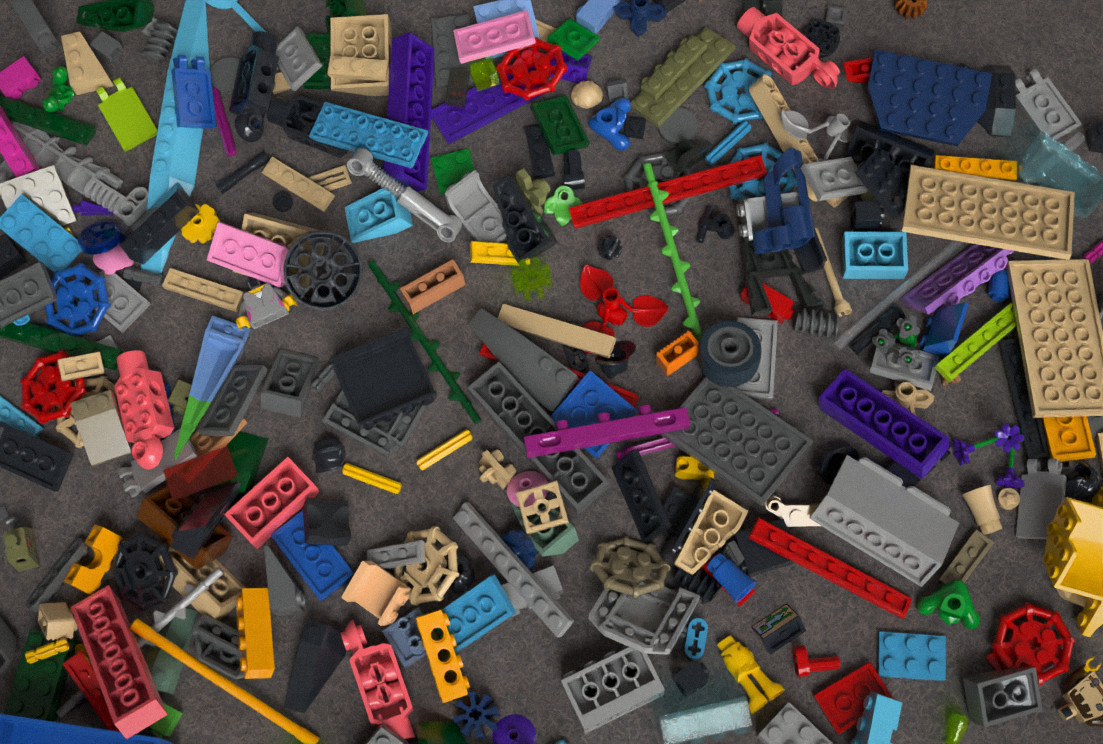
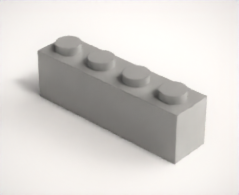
[501,566,563,617]

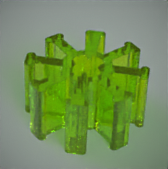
[511,257,552,301]

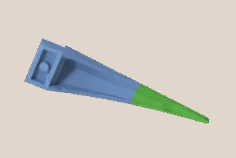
[173,316,251,460]

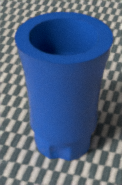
[707,553,757,603]

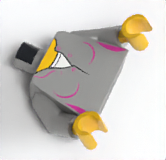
[236,279,298,331]

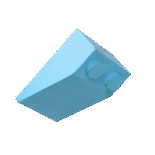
[344,187,413,243]

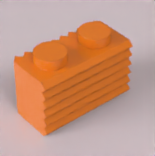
[656,331,699,376]

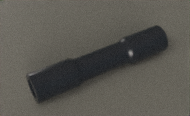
[216,151,270,194]

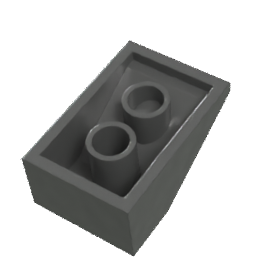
[261,349,319,418]
[264,545,307,617]
[963,666,1042,727]

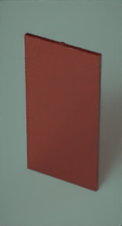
[163,446,238,501]

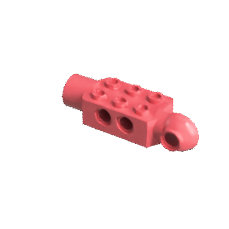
[737,7,840,89]
[341,620,415,741]

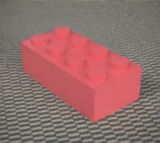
[224,457,320,549]

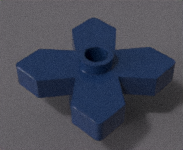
[614,0,667,37]

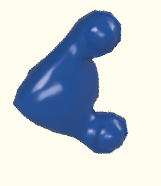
[588,97,631,151]

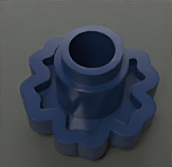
[502,529,539,569]

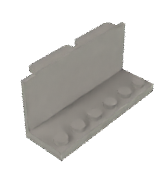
[809,455,959,587]

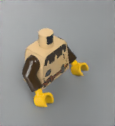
[1058,656,1103,727]

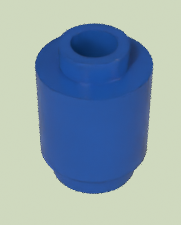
[988,270,1010,302]

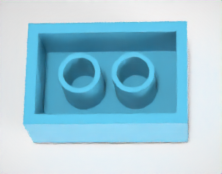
[841,232,908,279]

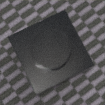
[624,117,646,139]

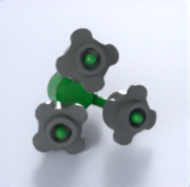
[872,315,920,368]

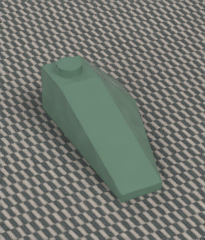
[144,608,198,695]

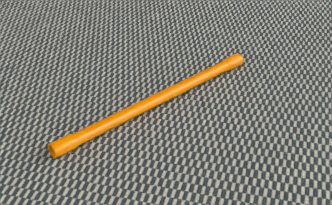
[130,618,320,744]

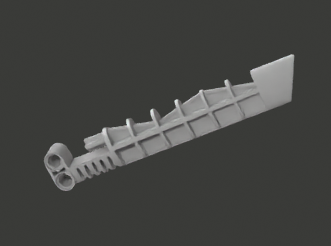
[10,120,148,226]

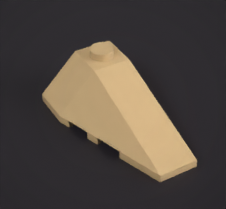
[674,490,748,575]

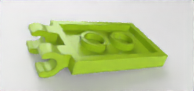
[96,77,158,152]

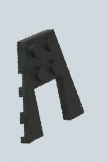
[742,240,824,316]

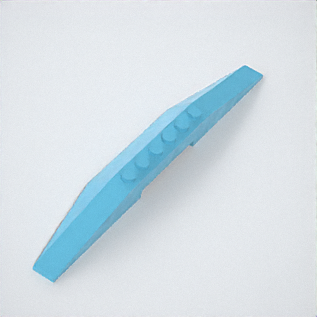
[141,0,210,275]

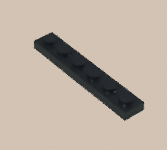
[998,338,1050,460]

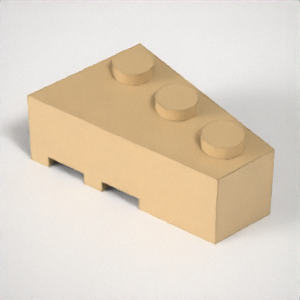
[61,31,114,95]

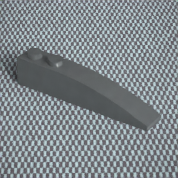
[469,308,578,413]

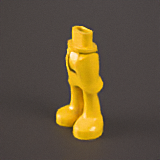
[717,635,785,714]

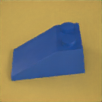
[920,302,969,360]

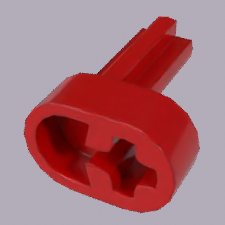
[792,645,841,677]

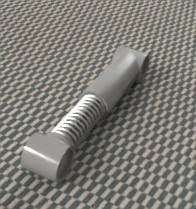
[347,148,462,242]

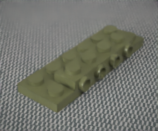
[630,27,735,128]

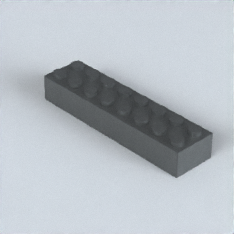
[467,362,609,515]

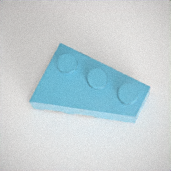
[850,691,902,744]

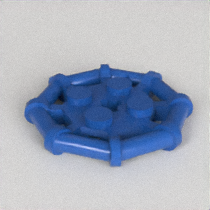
[45,263,111,336]

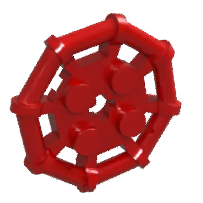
[496,37,568,100]
[20,350,87,424]
[991,602,1076,686]

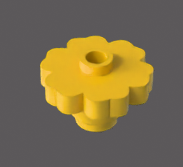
[181,204,220,243]

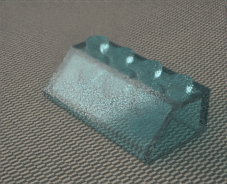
[658,696,751,744]

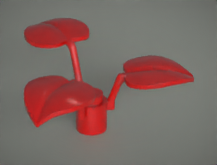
[580,265,669,354]

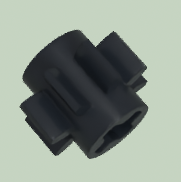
[597,235,622,260]

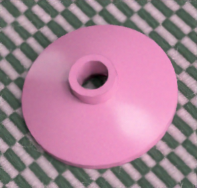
[507,471,548,507]

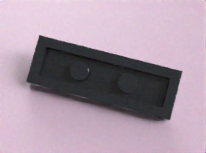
[524,125,555,179]

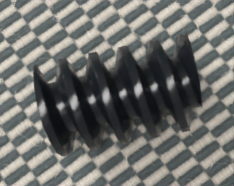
[673,568,722,605]

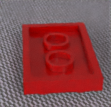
[813,662,893,735]

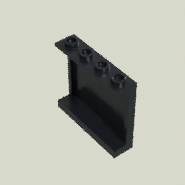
[330,327,437,430]

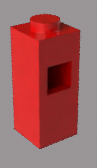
[740,283,795,324]

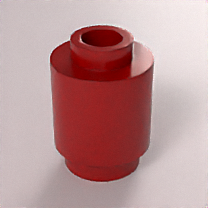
[597,300,628,326]

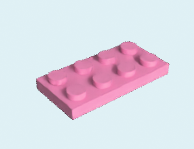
[453,10,536,64]
[207,222,287,287]

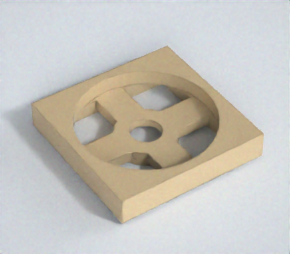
[516,481,569,534]

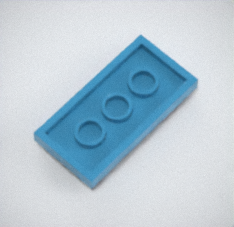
[0,194,85,273]
[435,575,517,654]

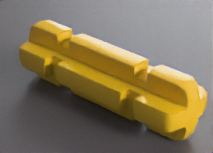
[25,638,69,664]

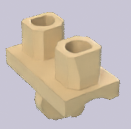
[479,449,516,490]

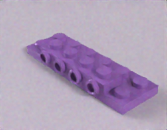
[901,244,1014,315]

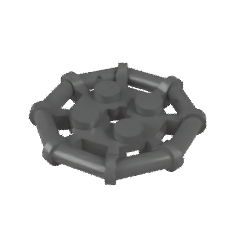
[622,151,692,216]

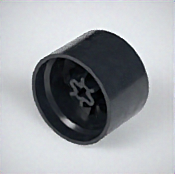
[280,230,363,310]

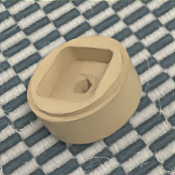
[997,488,1020,510]

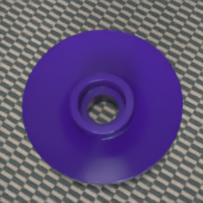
[492,714,536,744]

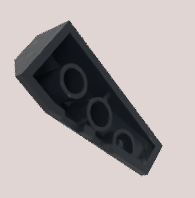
[284,620,347,713]

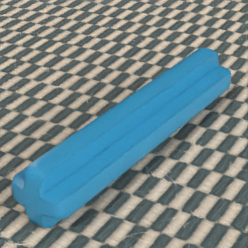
[705,121,751,165]

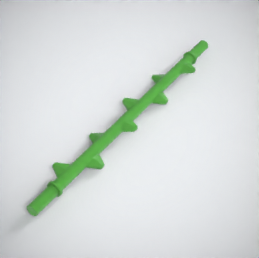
[643,163,704,343]

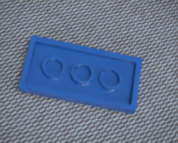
[271,510,354,602]

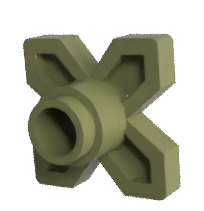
[516,168,550,217]

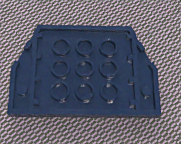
[867,49,992,146]

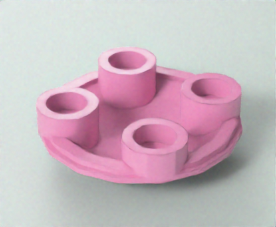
[93,243,134,274]

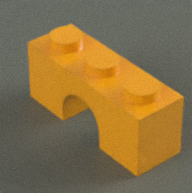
[63,524,124,595]

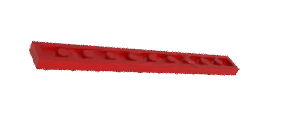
[569,155,767,229]

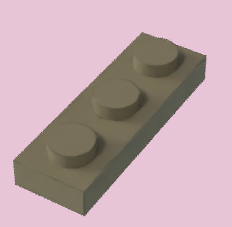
[938,529,994,585]

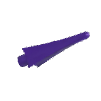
[73,200,114,216]

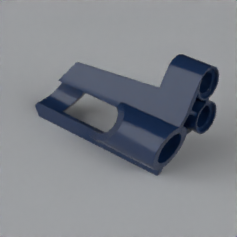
[752,147,815,254]

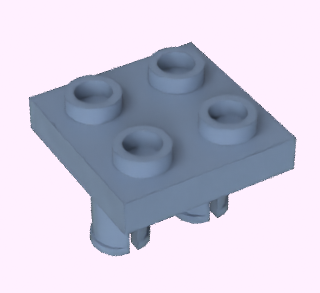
[382,607,439,668]

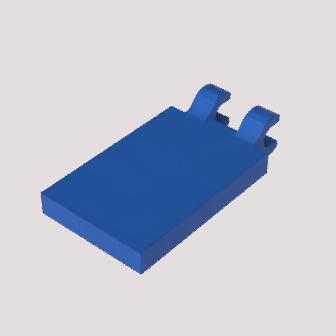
[171,55,216,129]

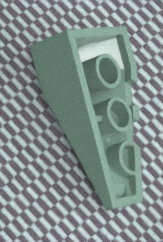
[505,485,579,556]

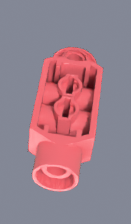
[114,350,174,470]

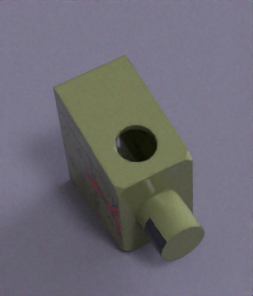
[3,527,40,572]

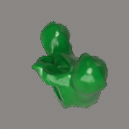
[42,65,75,113]
[917,579,980,630]

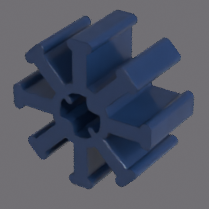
[453,692,501,740]

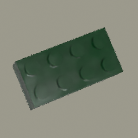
[4,629,79,722]

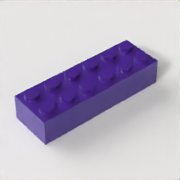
[819,369,949,479]

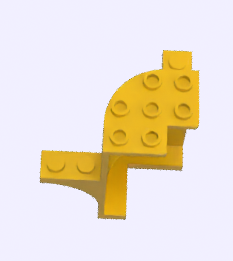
[1043,487,1103,637]

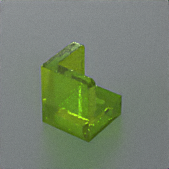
[469,58,500,91]

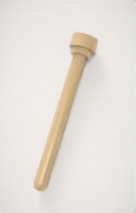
[815,228,852,317]

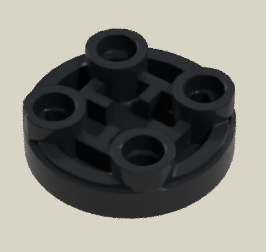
[802,19,840,58]

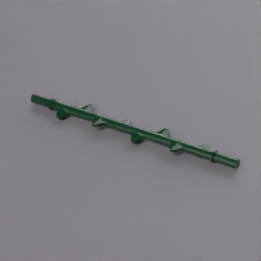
[368,261,482,425]

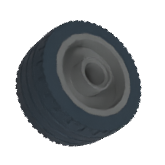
[698,320,761,387]

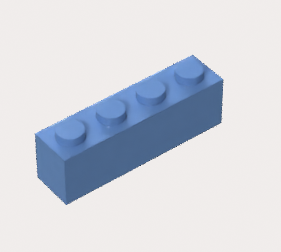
[576,0,624,34]

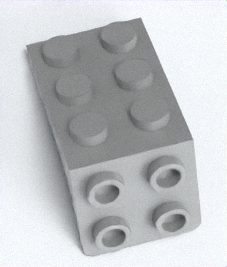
[445,170,507,243]
[736,191,799,241]

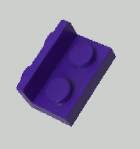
[550,51,592,83]

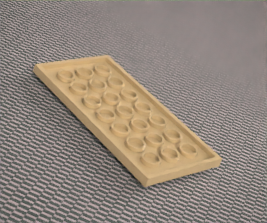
[902,165,1075,260]
[1006,259,1103,418]

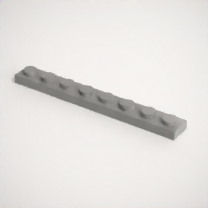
[453,502,574,637]

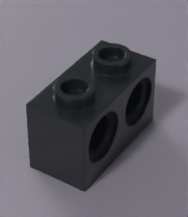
[673,660,710,699]

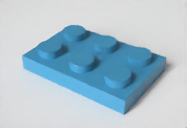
[878,632,946,681]

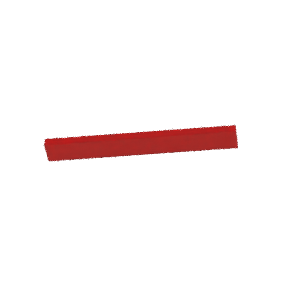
[748,518,912,619]

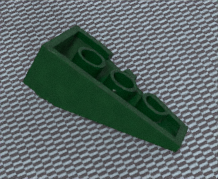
[76,0,154,32]
[325,0,368,34]

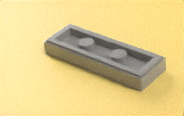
[367,540,425,570]

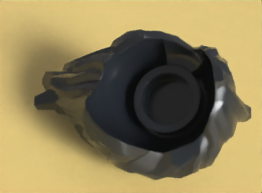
[1065,462,1100,501]
[439,550,475,594]

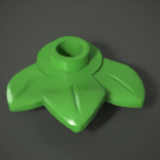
[544,186,582,226]

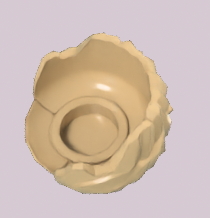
[571,80,603,109]

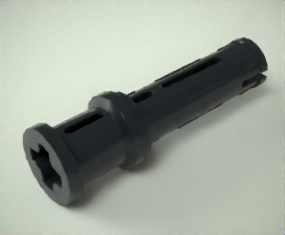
[849,305,906,355]

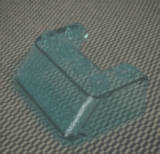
[1019,131,1103,220]

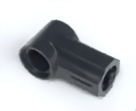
[563,150,585,190]

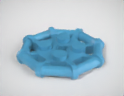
[704,58,772,124]
[729,142,797,201]

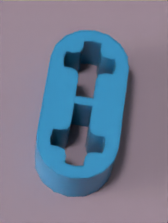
[684,618,708,660]

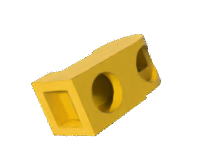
[675,456,714,480]

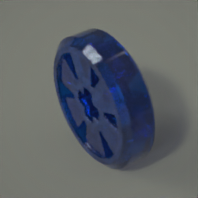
[77,221,123,255]

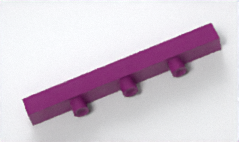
[524,405,690,458]

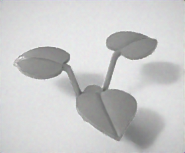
[781,110,855,162]

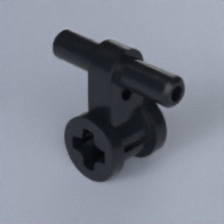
[696,206,735,243]

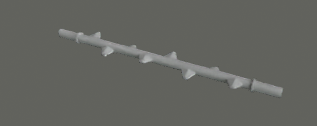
[56,567,224,718]

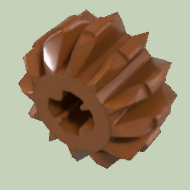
[895,0,928,19]

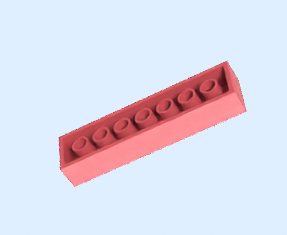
[70,585,167,739]

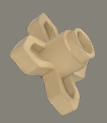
[881,380,934,415]

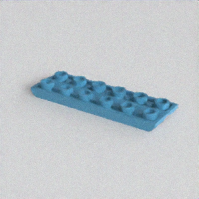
[309,102,429,168]

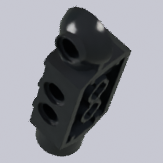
[229,31,279,142]
[267,95,349,158]

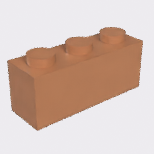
[400,259,466,314]

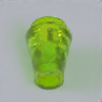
[945,712,970,744]

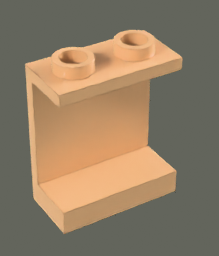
[341,561,411,626]

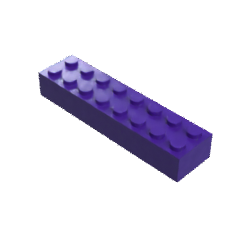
[384,32,435,192]

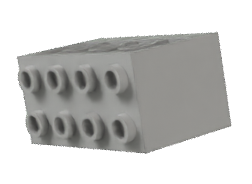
[561,645,665,734]

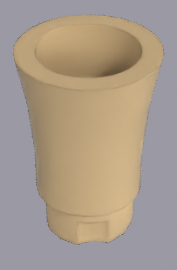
[962,485,1002,535]

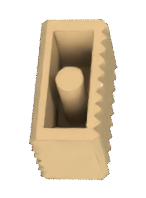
[37,602,77,641]

